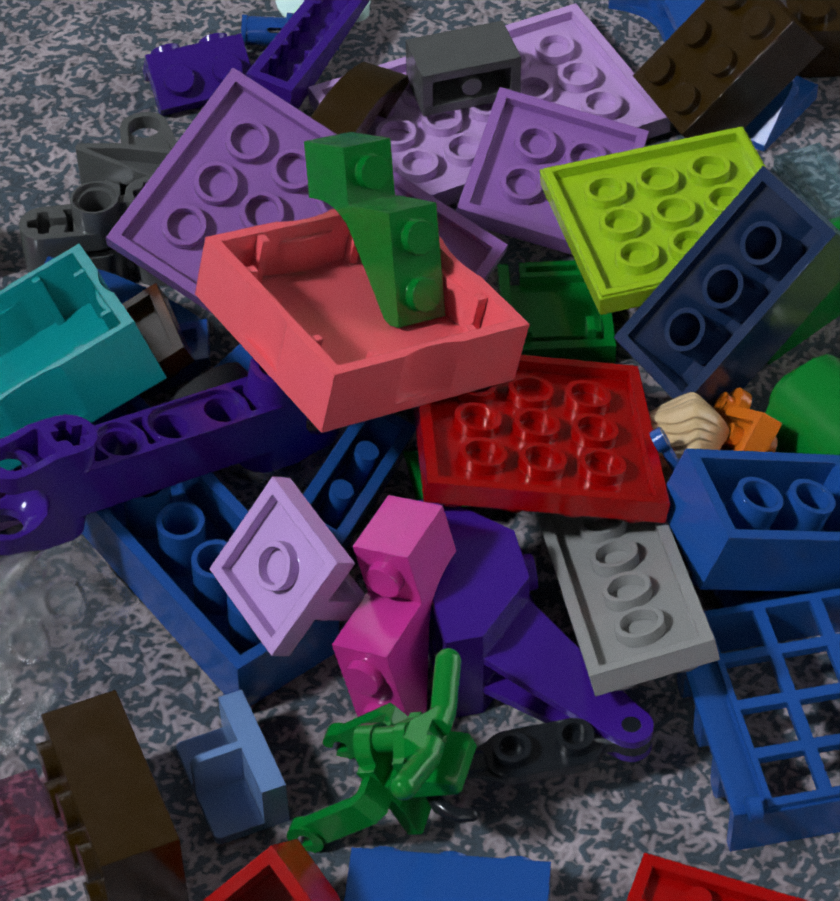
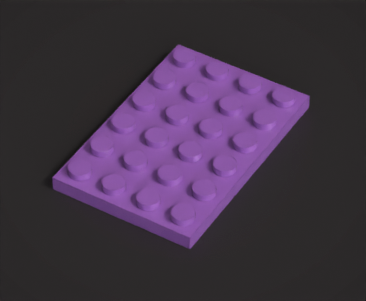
[106,68,508,314]

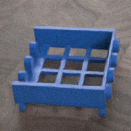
[677,588,840,852]

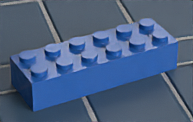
[82,395,339,706]

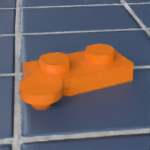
[713,387,782,452]

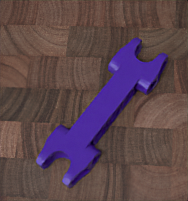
[0,358,339,556]

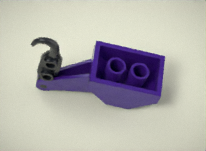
[418,500,654,823]

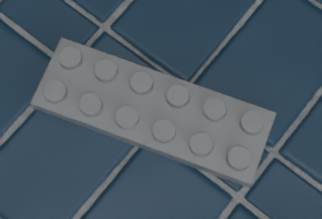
[535,512,720,697]

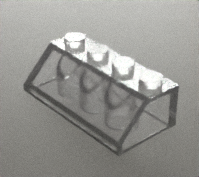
[0,535,141,763]

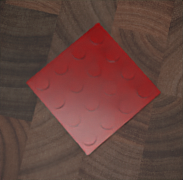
[413,355,670,523]

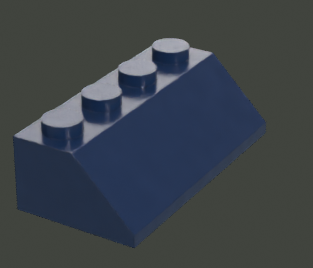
[614,166,840,409]

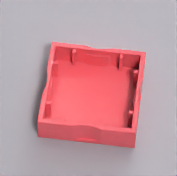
[195,209,530,433]

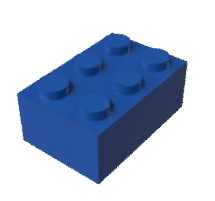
[666,449,840,592]

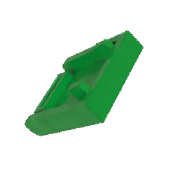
[497,260,616,364]

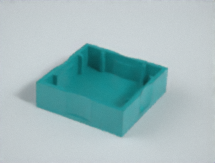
[0,244,167,470]

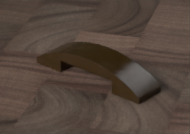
[311,61,409,134]

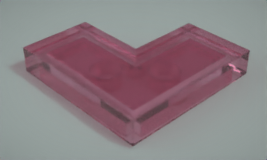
[0,768,76,901]

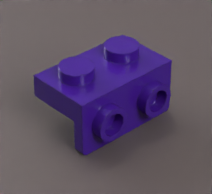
[143,33,251,116]

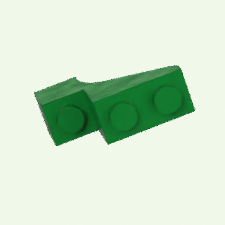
[304,132,445,328]

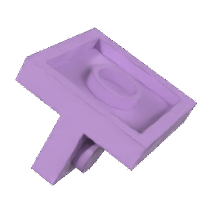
[209,476,365,656]

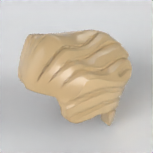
[649,392,730,484]

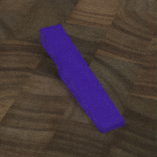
[246,0,370,109]

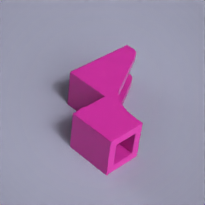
[332,495,456,717]

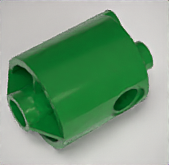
[765,354,840,455]

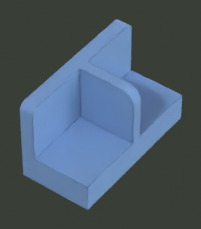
[176,689,290,844]

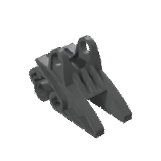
[19,112,177,286]

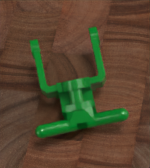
[286,648,477,853]

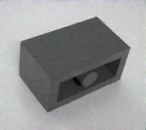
[405,20,521,117]

